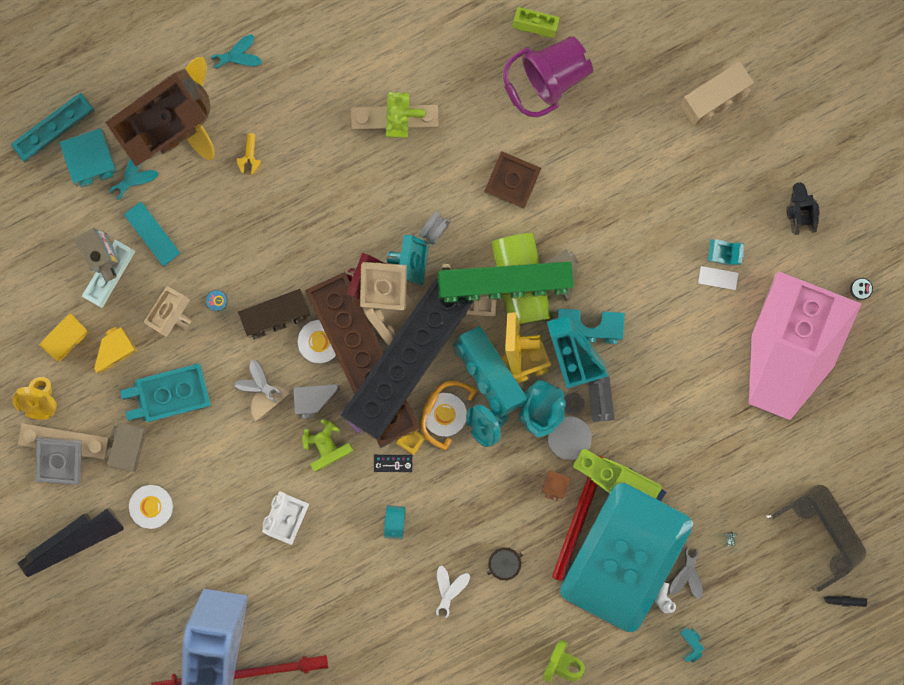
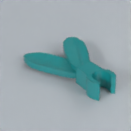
[211,34,262,69]
[110,159,159,200]

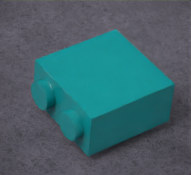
[59,128,118,188]

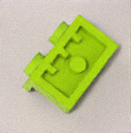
[512,7,560,38]

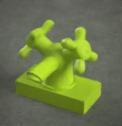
[386,91,426,139]
[302,419,354,472]

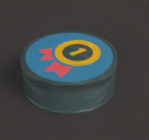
[205,290,228,312]

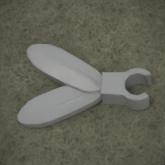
[235,360,282,403]
[669,547,703,599]

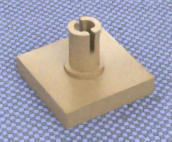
[360,262,407,310]
[143,286,191,337]

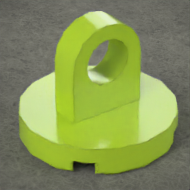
[542,640,585,683]

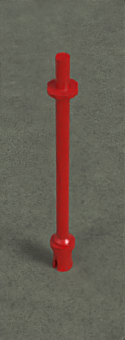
[151,655,329,685]

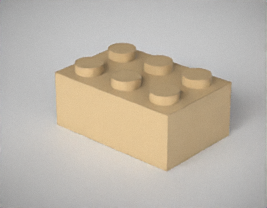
[680,61,754,126]

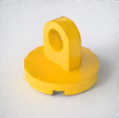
[12,377,57,420]

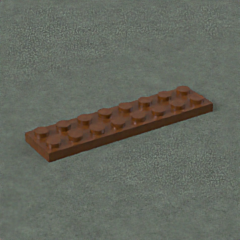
[305,272,420,448]

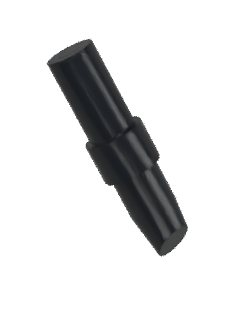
[824,595,867,607]

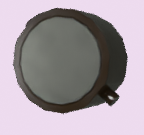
[487,547,523,581]

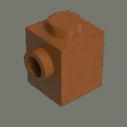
[541,471,571,501]

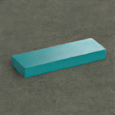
[124,202,181,267]

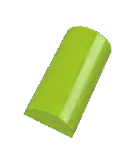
[491,233,552,326]

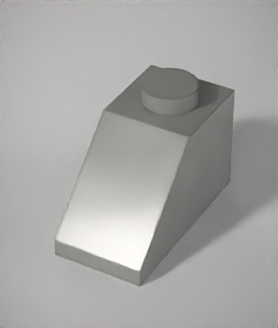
[293,384,339,419]

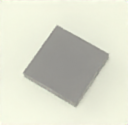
[35,437,82,485]

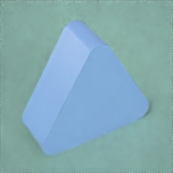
[182,589,248,685]

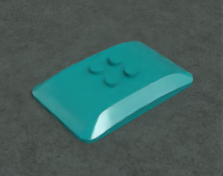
[560,483,693,632]

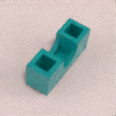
[557,309,625,344]

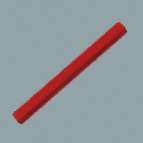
[552,455,605,581]

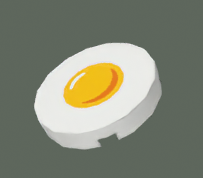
[297,320,336,364]
[426,393,467,437]
[129,485,174,529]

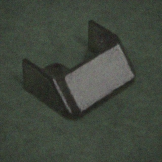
[766,485,866,592]

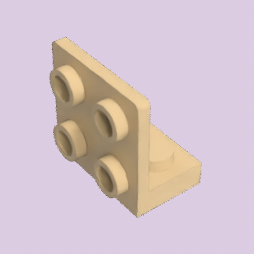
[362,293,416,346]

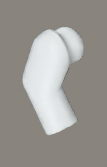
[655,582,676,614]

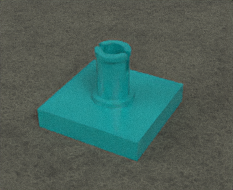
[387,235,429,286]

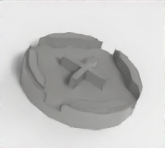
[548,416,592,460]

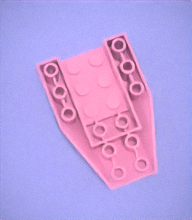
[749,272,861,420]

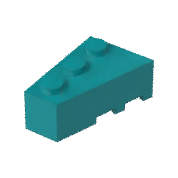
[547,316,609,388]

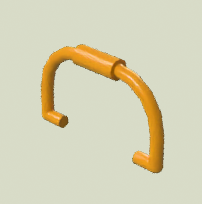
[420,380,477,450]

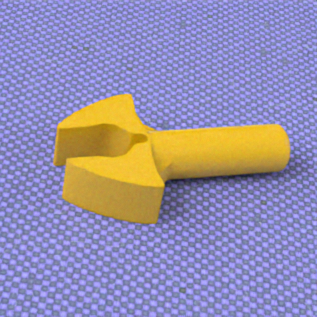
[237,133,261,175]

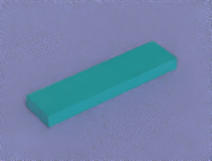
[11,92,95,162]

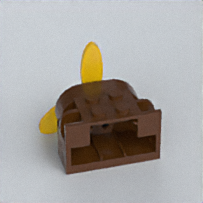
[105,56,215,167]

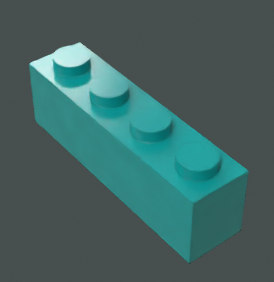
[453,326,528,418]

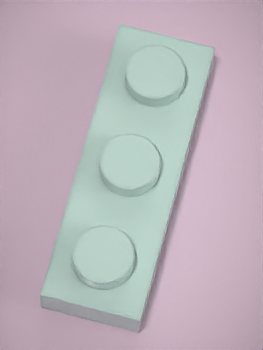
[82,240,136,308]

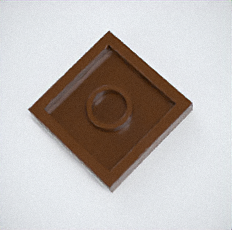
[484,151,541,209]

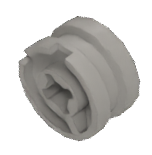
[419,211,451,245]

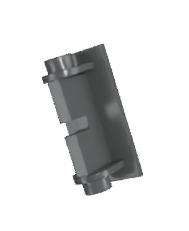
[588,376,615,422]

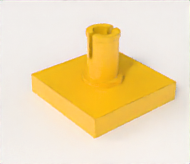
[505,313,542,374]

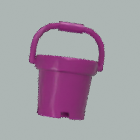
[503,36,593,118]

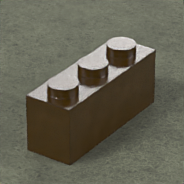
[238,289,310,340]

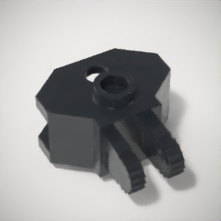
[786,182,820,235]

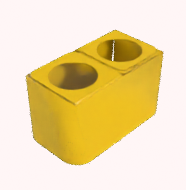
[39,313,89,362]

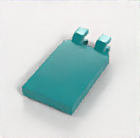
[120,363,211,423]

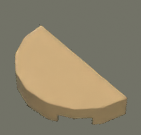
[251,386,290,422]

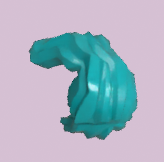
[519,380,566,438]

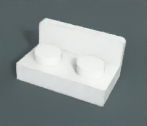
[262,491,309,545]

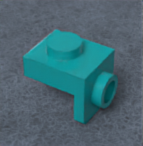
[707,239,744,266]
[679,626,704,663]

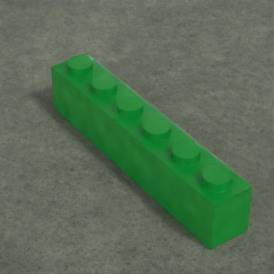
[437,261,574,303]

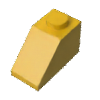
[94,327,137,374]

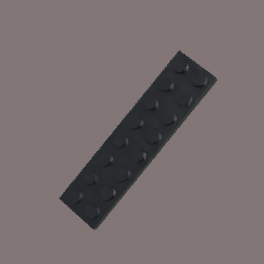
[341,278,475,441]

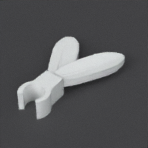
[436,566,470,618]

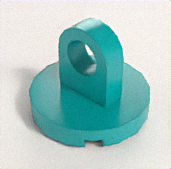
[466,404,509,447]

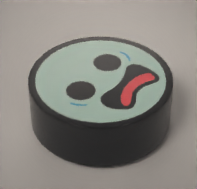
[850,278,873,300]

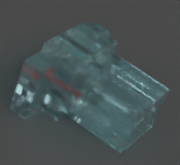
[724,532,738,546]

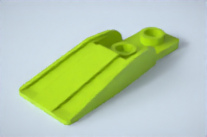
[573,449,662,498]

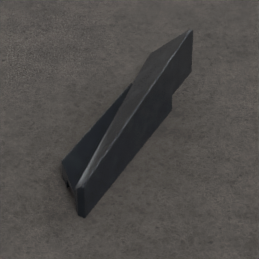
[17,508,124,577]

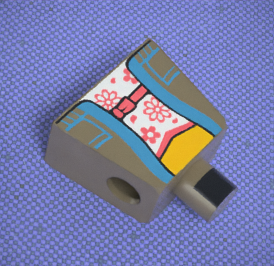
[74,228,119,282]

